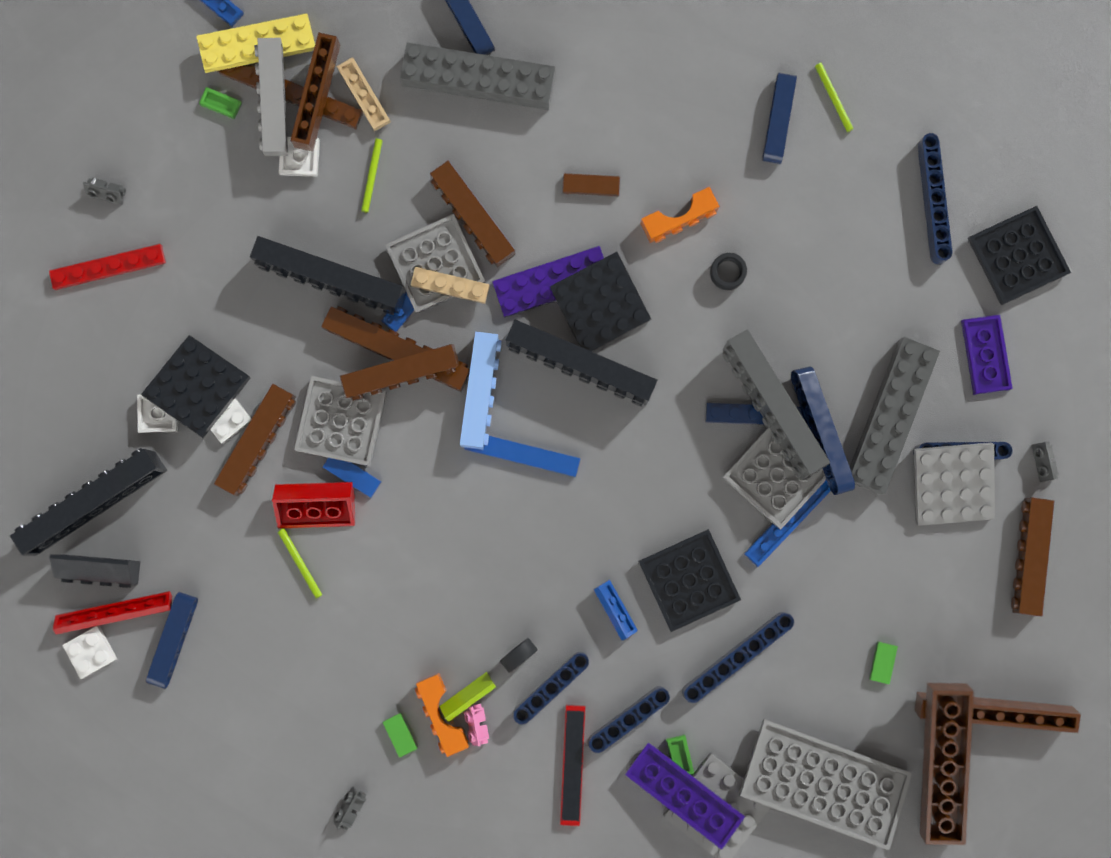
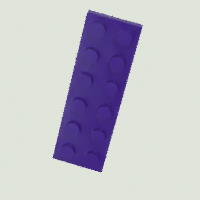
[492,246,604,318]
[625,742,745,850]

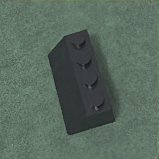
[49,554,141,588]

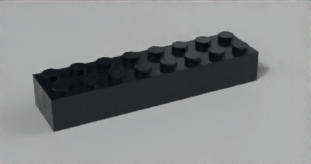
[250,236,407,316]
[505,319,658,407]
[10,448,168,556]

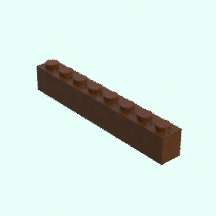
[321,306,470,392]
[914,692,1081,733]

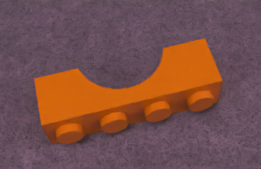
[640,186,720,243]
[415,673,470,757]

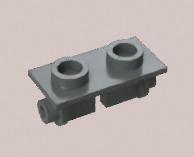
[83,177,126,205]
[1032,441,1059,482]
[333,786,366,831]

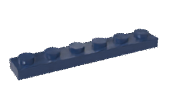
[705,403,807,425]

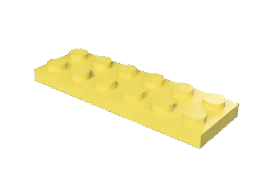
[196,13,315,73]

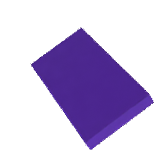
[961,315,1013,395]

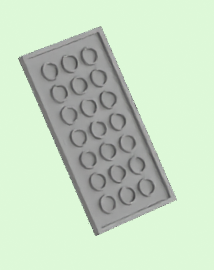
[739,719,912,850]

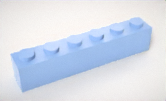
[460,331,502,450]

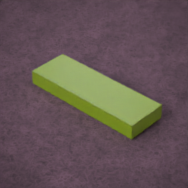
[439,672,496,722]

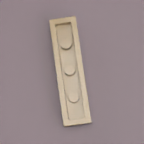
[337,57,391,131]
[411,267,490,304]

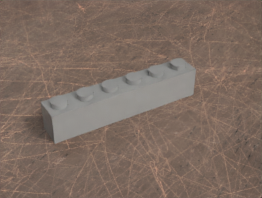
[254,38,288,156]

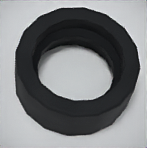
[710,252,747,290]
[500,638,538,673]

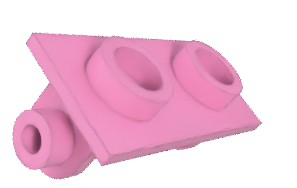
[464,704,489,746]

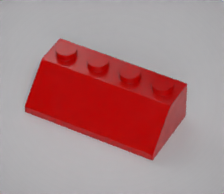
[272,482,355,529]

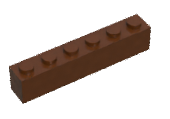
[290,32,341,152]
[430,161,516,268]
[340,344,460,401]
[214,384,296,496]
[1011,497,1055,617]

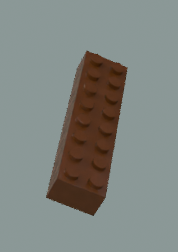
[920,683,974,845]

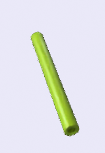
[815,63,854,132]
[361,138,383,213]
[278,529,322,599]

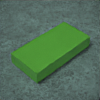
[199,87,242,120]
[869,641,898,685]
[383,713,418,758]
[666,734,695,775]

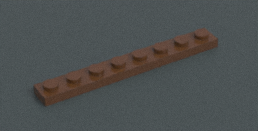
[218,64,363,129]

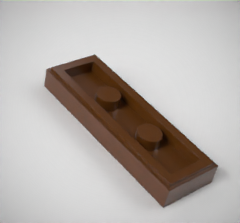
[563,173,620,197]

